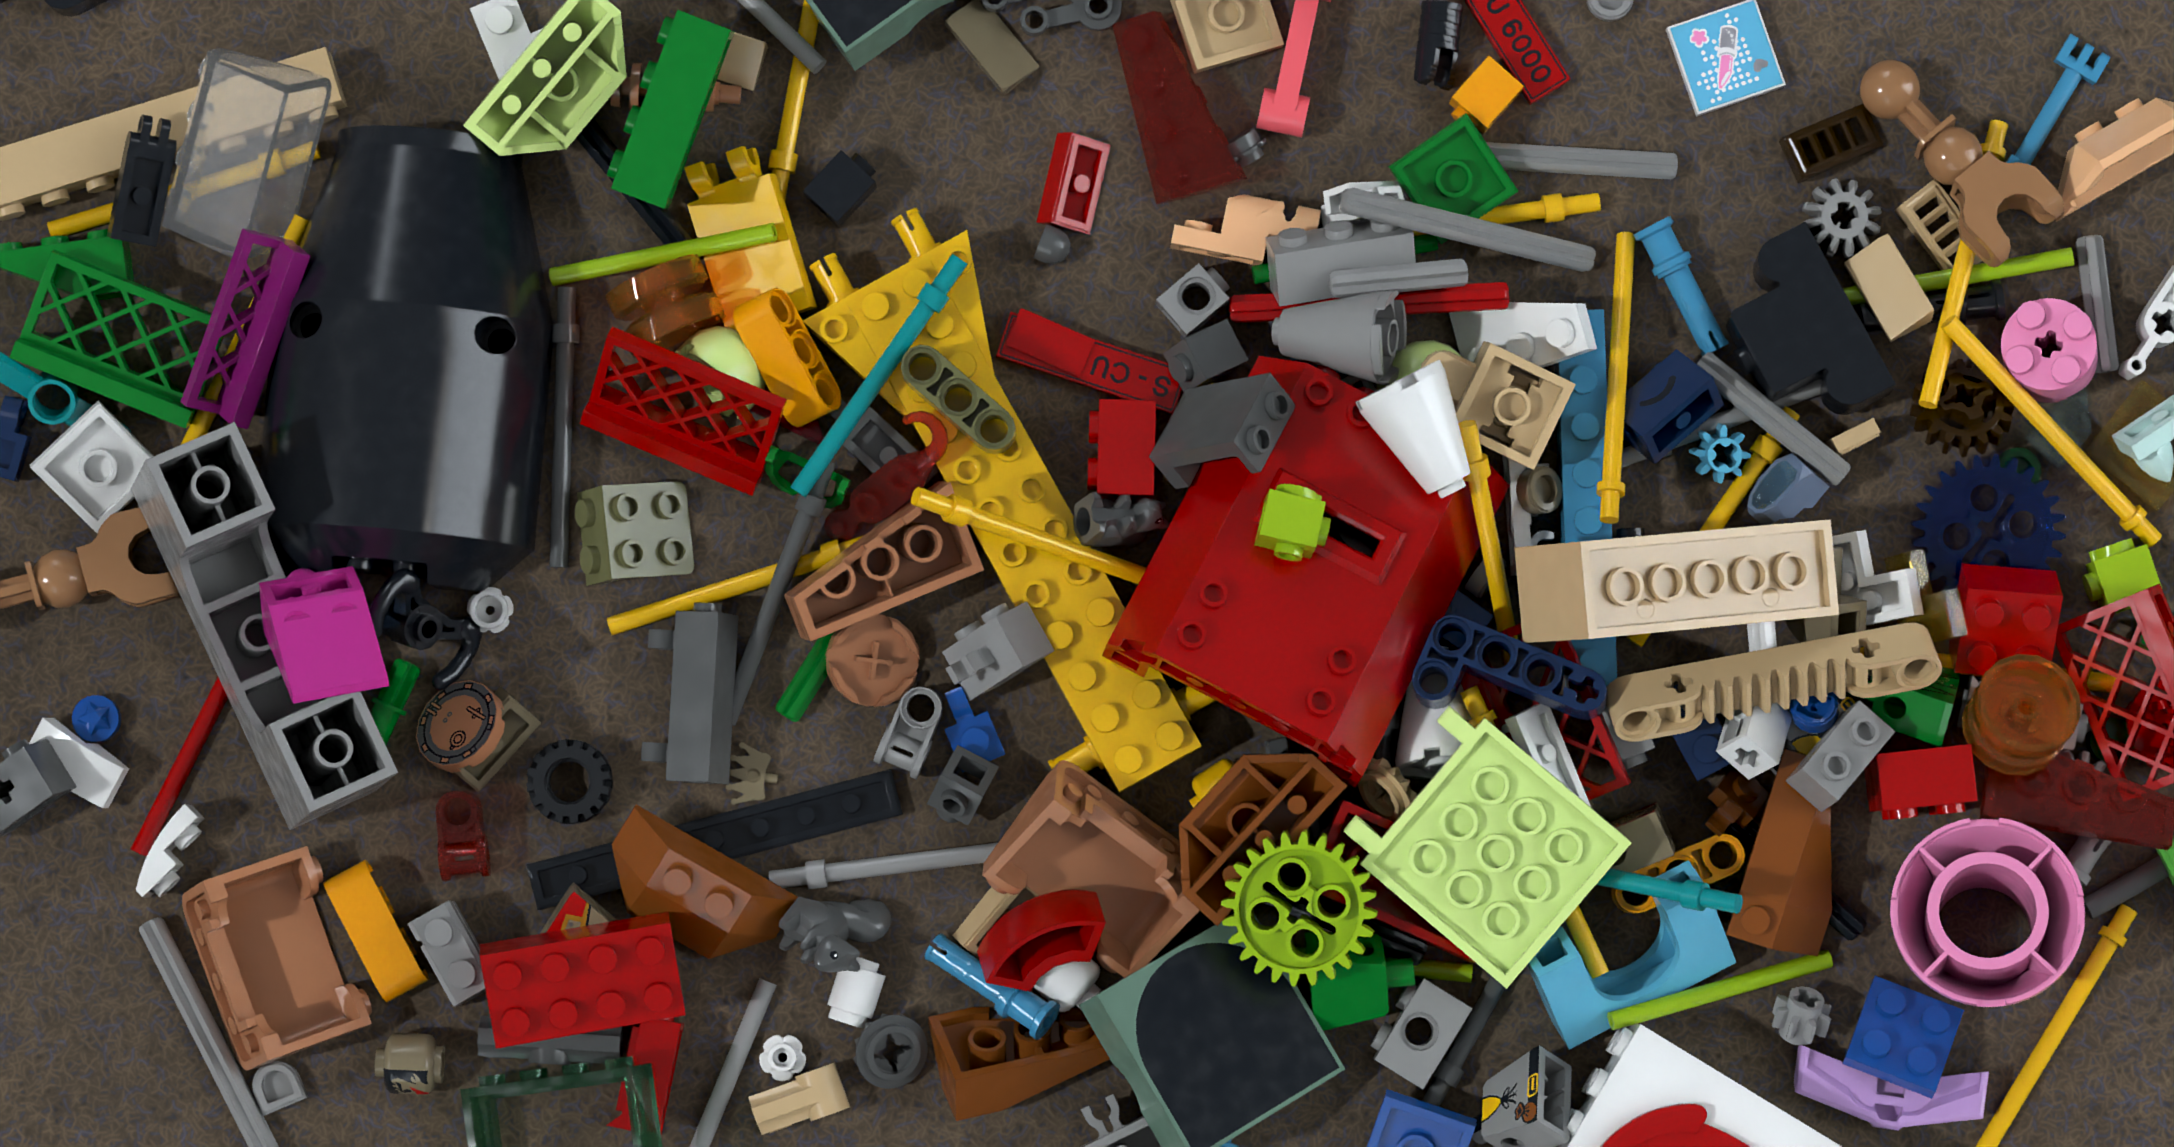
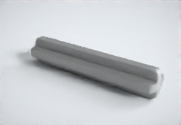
[2075,235,2119,373]
[1329,258,1468,298]

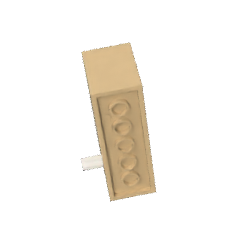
[1514,519,1839,652]

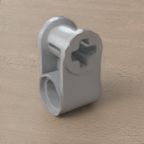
[873,687,944,780]

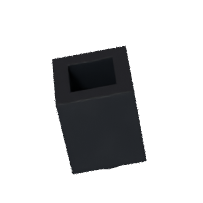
[803,150,877,228]

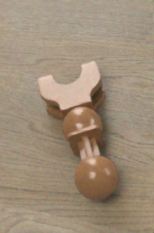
[1860,60,2064,267]
[0,507,180,610]

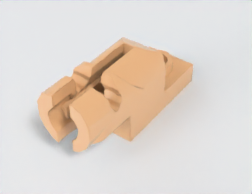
[1170,194,1321,265]

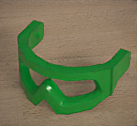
[765,445,852,509]

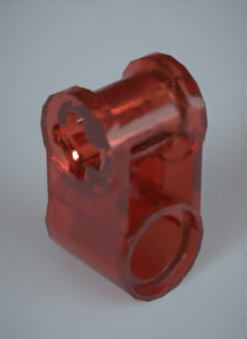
[435,790,491,882]

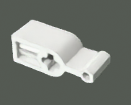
[2118,265,2174,380]
[1716,702,1792,780]

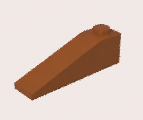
[1726,748,1832,956]
[928,1007,1110,1121]

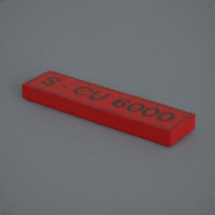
[1464,0,1570,105]
[996,312,1182,415]

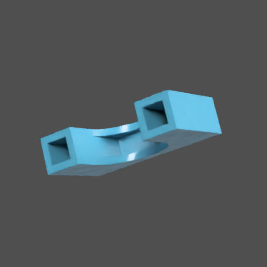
[1527,860,1737,1050]

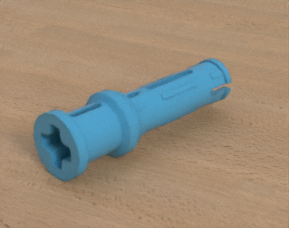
[1634,216,1729,356]
[924,933,1060,1040]

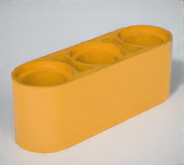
[733,288,842,427]
[1611,834,1745,914]
[323,859,429,1002]

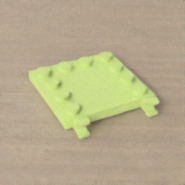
[1344,706,1632,989]

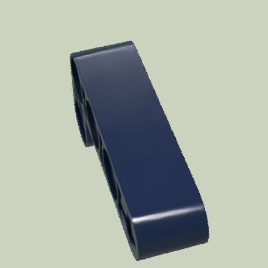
[1412,615,1607,720]

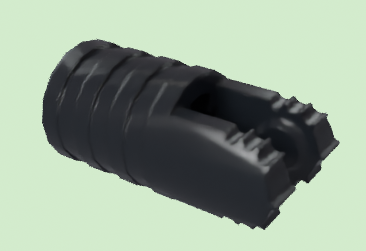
[1414,0,1463,91]

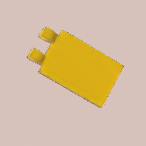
[684,146,817,331]

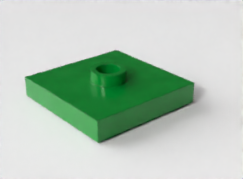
[1387,113,1518,244]

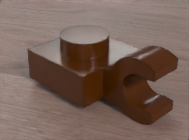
[1705,766,1770,837]

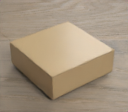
[1826,417,1881,456]

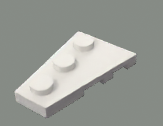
[1449,302,1597,368]

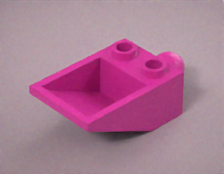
[259,566,389,704]

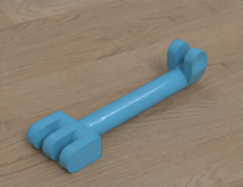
[2006,33,2111,165]

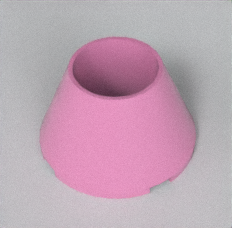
[1890,818,2085,1007]

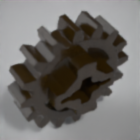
[1910,359,2014,457]

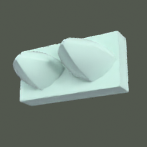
[2112,395,2174,482]

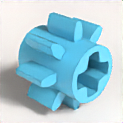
[1689,423,1751,483]

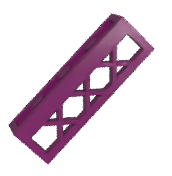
[181,228,310,429]

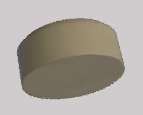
[1516,466,1562,515]

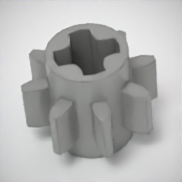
[1772,986,1831,1046]

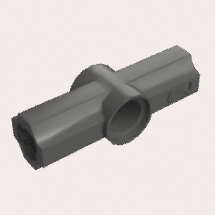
[477,1015,624,1065]

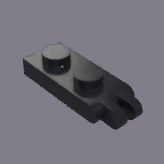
[107,114,177,247]

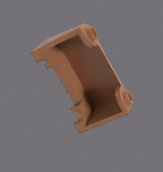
[982,760,1200,978]
[182,846,372,1070]

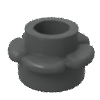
[1222,127,1267,168]

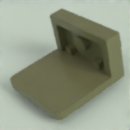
[575,481,694,586]

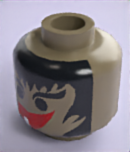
[375,1033,445,1095]

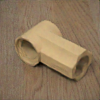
[749,1062,850,1135]

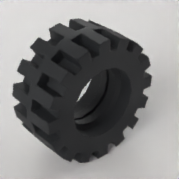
[526,739,613,824]

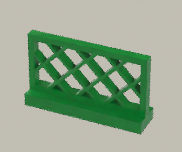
[9,250,227,429]

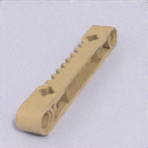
[1606,623,1942,742]

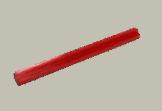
[1229,282,1510,323]

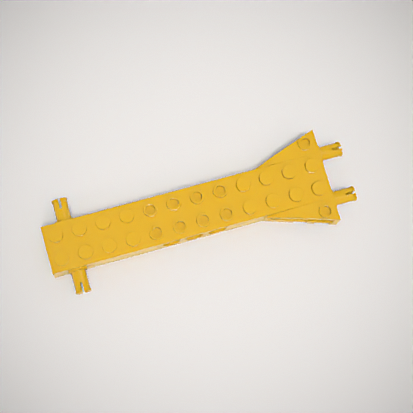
[803,207,1216,793]

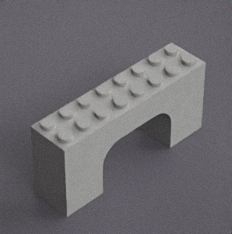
[131,422,398,830]

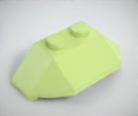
[463,0,627,156]

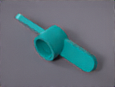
[0,352,131,432]

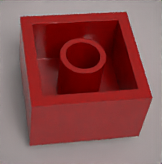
[1087,399,1156,500]
[1949,563,2063,680]
[1864,744,1978,820]

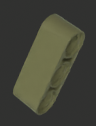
[901,345,1016,454]

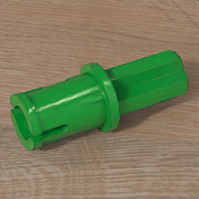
[370,659,420,745]

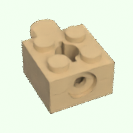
[1420,341,1576,470]

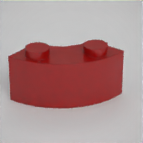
[977,890,1106,992]

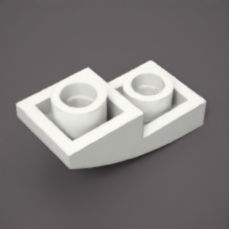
[29,718,129,808]
[136,804,205,898]

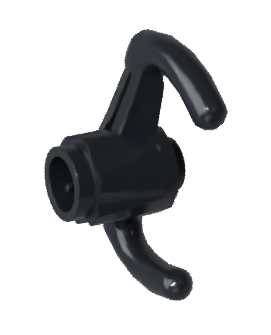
[369,568,483,691]

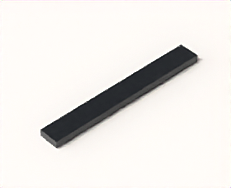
[526,769,903,910]

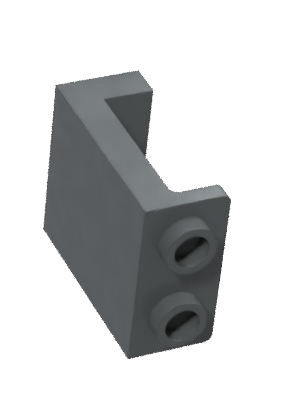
[1149,373,1295,489]

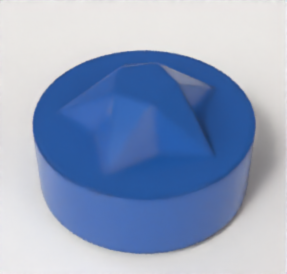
[1790,692,1839,733]
[72,695,121,743]

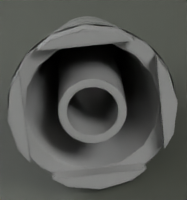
[1271,290,1407,385]

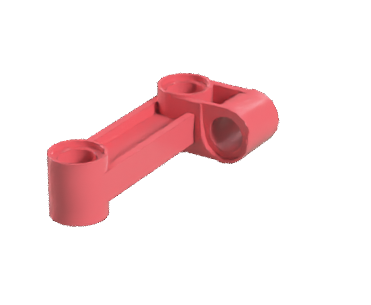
[1256,0,1331,138]

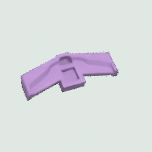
[1794,1045,1989,1131]

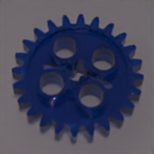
[1911,453,2066,594]

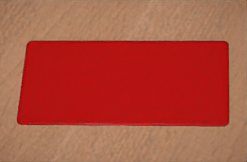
[1005,308,1095,377]

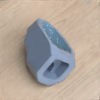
[1747,453,1830,525]

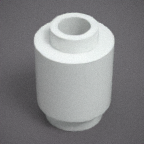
[827,957,886,1029]

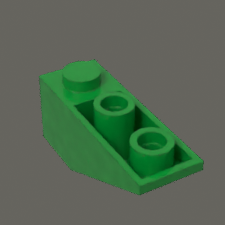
[0,229,135,301]

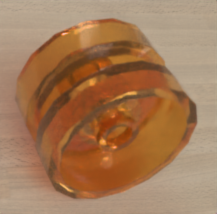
[605,254,726,358]
[1962,654,2081,775]

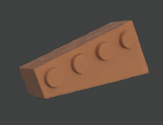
[784,481,984,642]

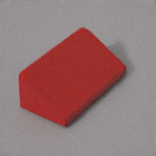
[1036,132,1111,235]

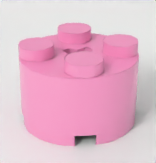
[2001,298,2098,403]

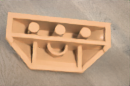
[2055,98,2174,222]

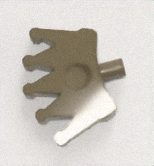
[726,742,778,805]

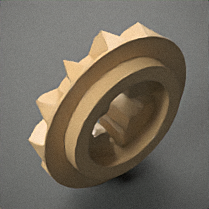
[1357,758,1417,822]

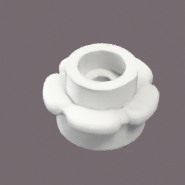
[467,587,514,633]
[759,1035,806,1081]

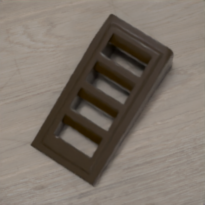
[1779,104,1884,183]

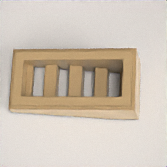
[1894,179,1982,270]

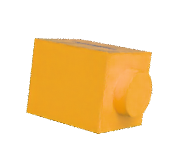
[1449,56,1524,134]

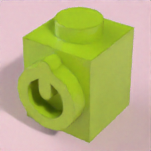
[1254,484,1331,561]
[2082,538,2162,614]

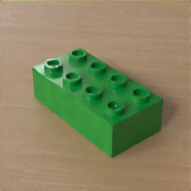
[607,10,735,209]

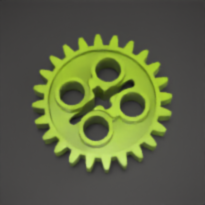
[1221,829,1378,987]

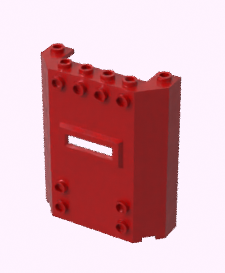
[1102,356,1510,787]

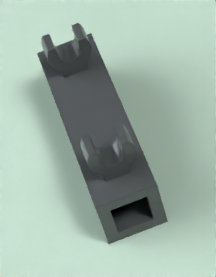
[641,603,739,785]

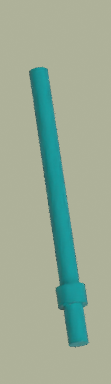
[790,254,968,498]
[1596,868,1743,914]

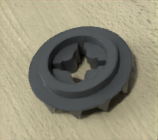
[853,1013,928,1089]

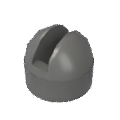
[1033,224,1071,264]

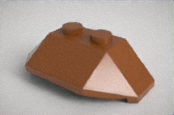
[1179,753,1347,926]
[612,804,798,959]

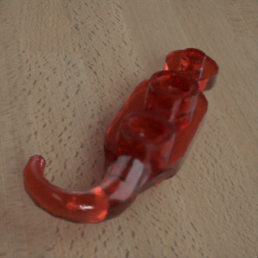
[824,411,949,542]

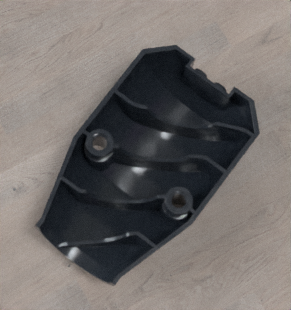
[259,125,553,593]

